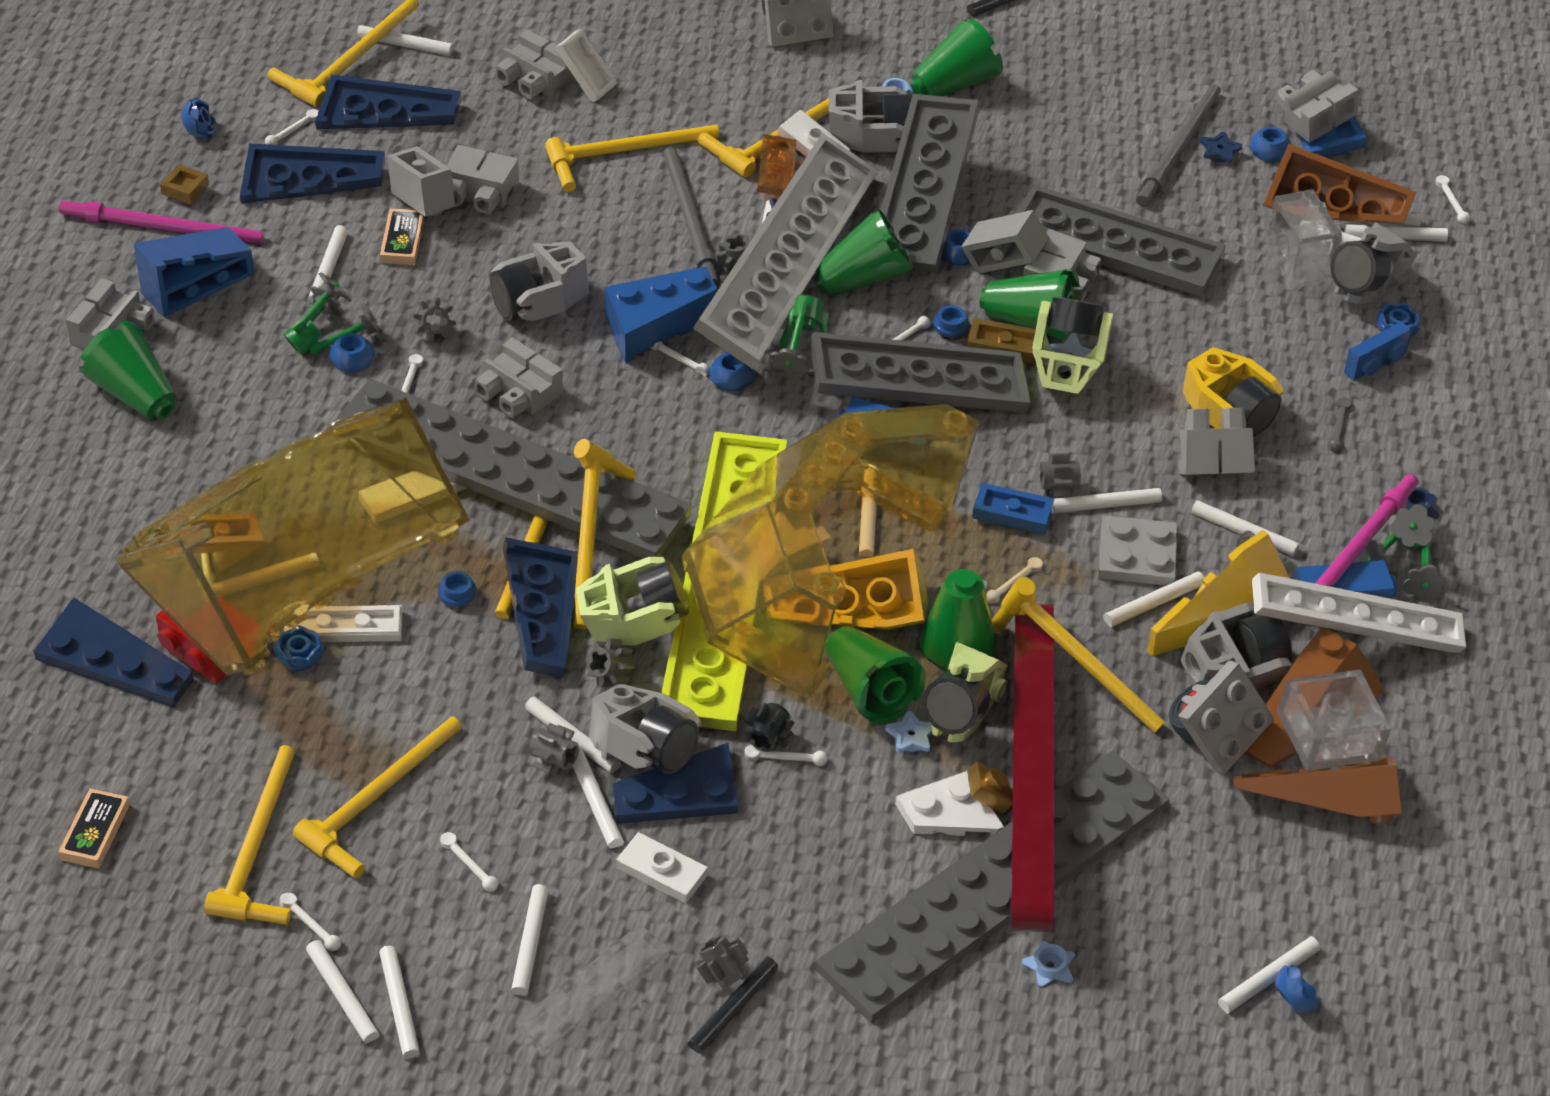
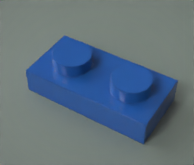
[1344,322,1411,381]
[972,482,1054,535]

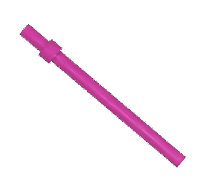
[59,200,264,245]
[1315,474,1419,587]

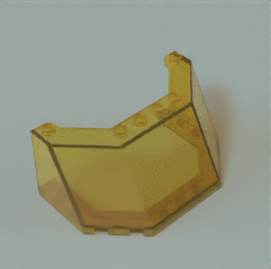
[115,398,470,676]
[681,404,980,699]

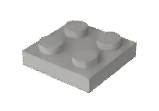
[1098,515,1177,586]

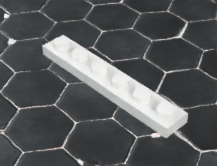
[1252,573,1466,653]

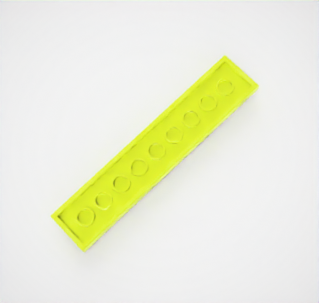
[662,431,787,731]

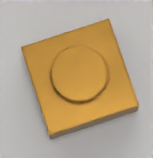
[160,164,209,205]
[967,761,1013,814]

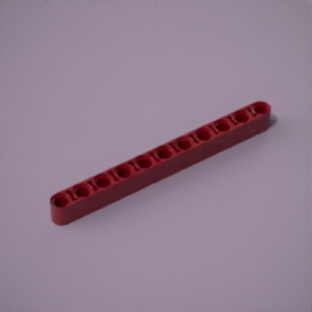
[1011,604,1054,932]

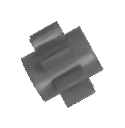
[717,234,750,275]
[410,297,456,342]
[1039,453,1081,497]
[585,638,635,687]
[529,723,579,775]
[696,934,749,987]

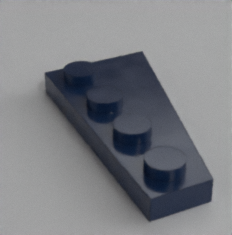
[315,74,462,129]
[240,143,385,203]
[503,537,578,678]
[33,597,193,708]

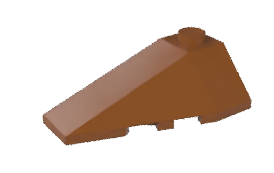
[1263,144,1417,224]
[1244,627,1384,768]
[1233,756,1402,823]

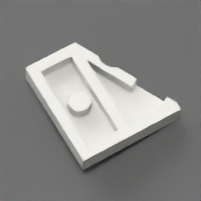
[895,771,1004,837]

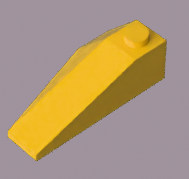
[1147,530,1290,656]
[765,549,928,630]

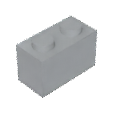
[387,146,455,216]
[961,210,1049,273]

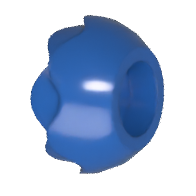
[181,98,216,139]
[1250,127,1291,162]
[941,229,970,266]
[1376,303,1421,338]
[329,334,375,373]
[710,352,754,391]
[274,626,324,671]
[1275,964,1322,1013]

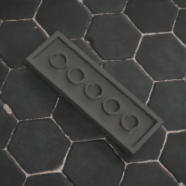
[881,94,980,273]
[1016,184,1226,297]
[810,332,1031,413]

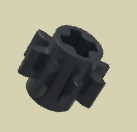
[744,703,794,752]

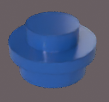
[933,305,969,338]
[438,571,476,607]

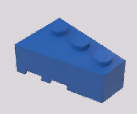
[134,227,254,317]
[605,266,717,363]

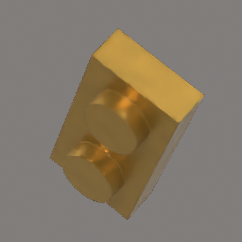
[967,318,1036,364]

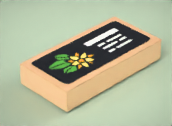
[380,208,425,266]
[58,789,130,869]

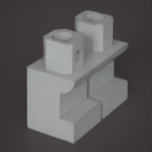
[495,29,575,99]
[1277,70,1358,143]
[447,145,519,215]
[1023,229,1101,301]
[66,278,155,349]
[475,337,563,418]
[1179,408,1255,475]

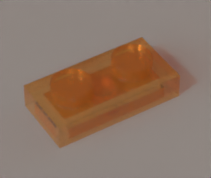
[756,134,796,196]

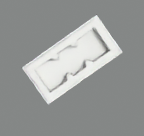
[555,28,618,102]
[777,110,851,157]
[616,832,708,904]

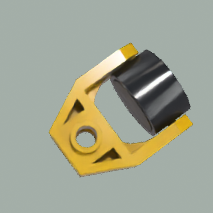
[1182,347,1285,437]

